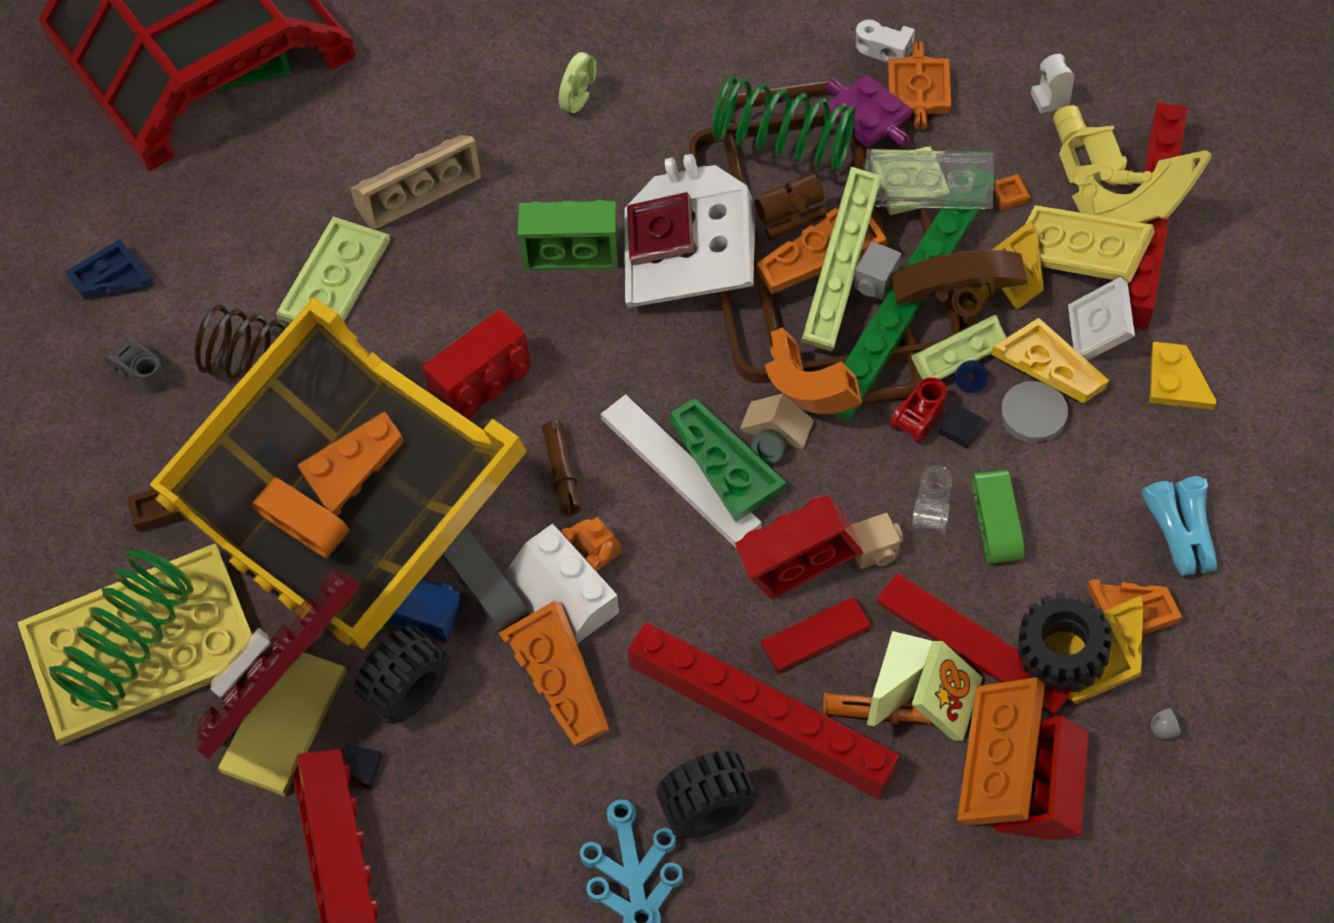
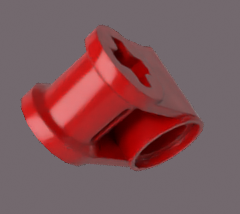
[890,377,947,443]

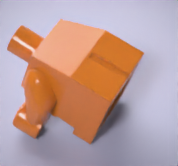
[561,517,622,572]

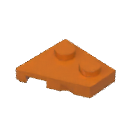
[1087,579,1182,635]

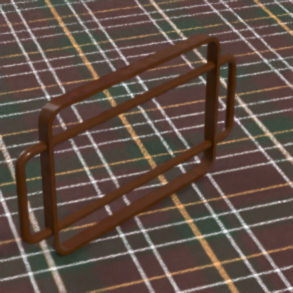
[689,81,959,413]

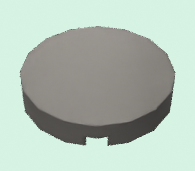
[1000,381,1068,443]

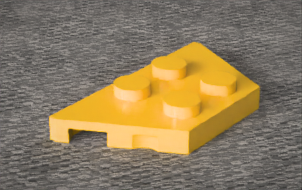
[1043,596,1143,705]

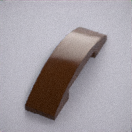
[891,250,1027,305]

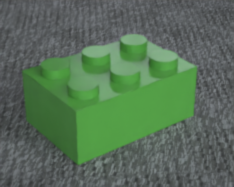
[518,200,618,271]

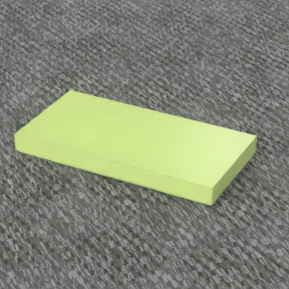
[276,216,391,323]

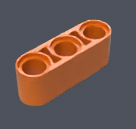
[252,477,350,558]

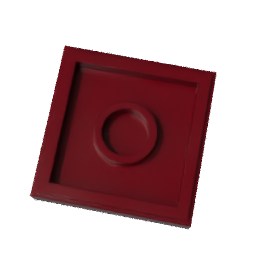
[627,192,694,265]

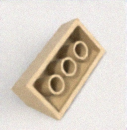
[350,135,481,230]

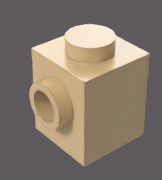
[851,513,903,569]

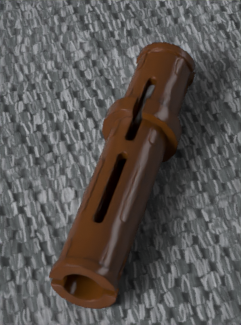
[542,421,582,516]

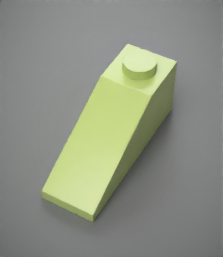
[867,631,934,726]

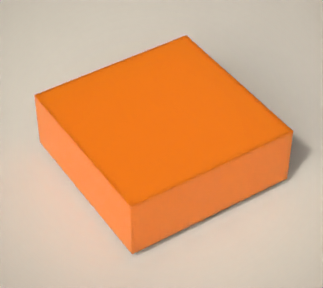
[991,174,1031,212]

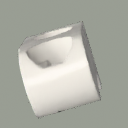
[856,20,915,62]
[1031,54,1074,114]

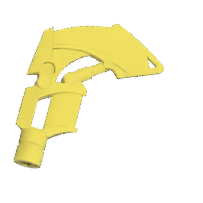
[1053,105,1211,223]

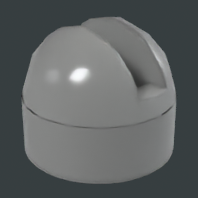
[1150,708,1181,740]

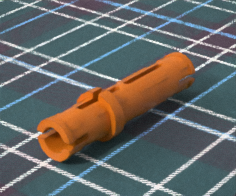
[823,692,931,724]

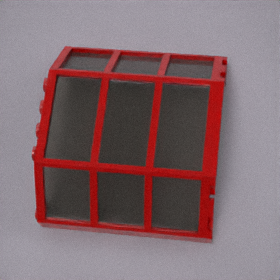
[38,0,356,172]

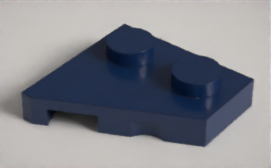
[65,239,154,299]

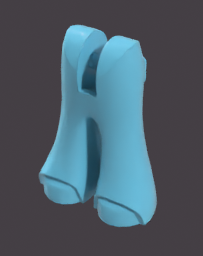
[1141,476,1217,576]

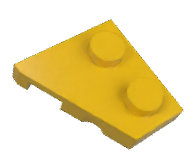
[992,221,1044,310]
[1149,342,1216,410]

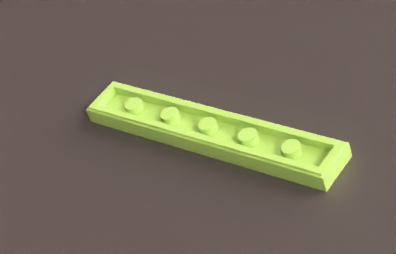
[801,167,882,351]

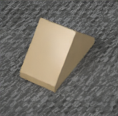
[740,393,814,449]

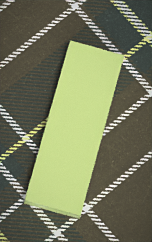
[911,315,1006,379]

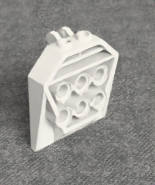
[624,154,755,308]

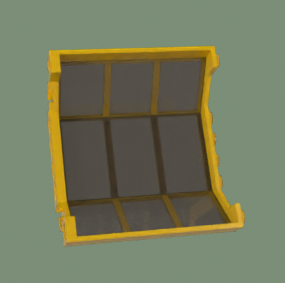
[149,297,527,650]

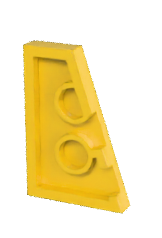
[991,318,1110,403]

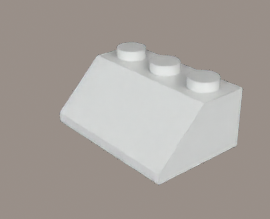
[503,523,619,643]

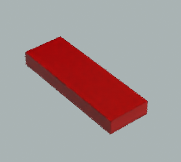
[761,596,871,674]

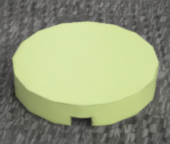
[559,52,597,113]

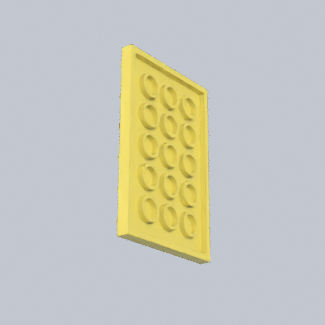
[17,543,252,746]

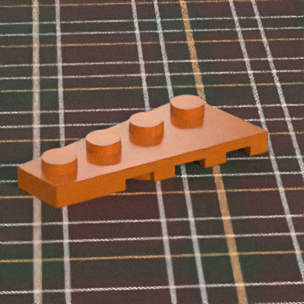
[757,208,887,295]
[499,601,610,746]

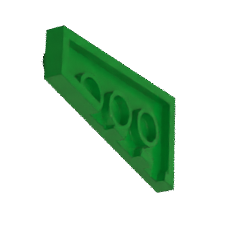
[669,398,787,522]

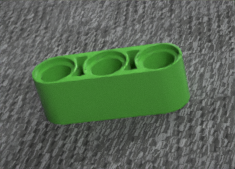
[972,470,1024,564]

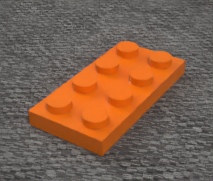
[957,677,1045,826]

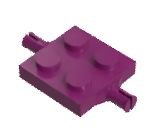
[825,75,912,148]

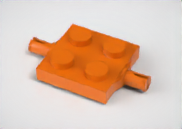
[888,41,951,130]

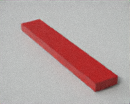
[877,573,1072,717]

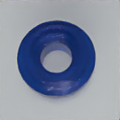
[955,360,988,393]

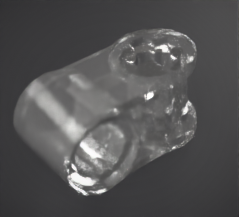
[911,466,952,535]

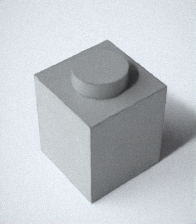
[854,241,901,300]

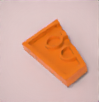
[297,411,404,516]

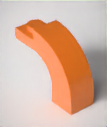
[764,327,862,414]

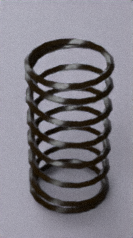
[194,304,348,407]

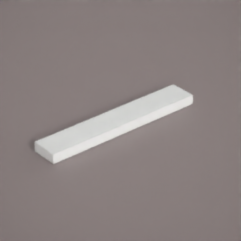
[601,394,762,548]

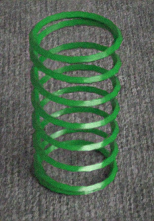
[712,75,855,173]
[49,549,194,711]

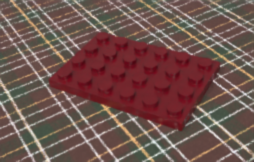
[196,568,361,760]

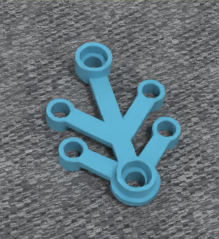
[580,800,683,923]

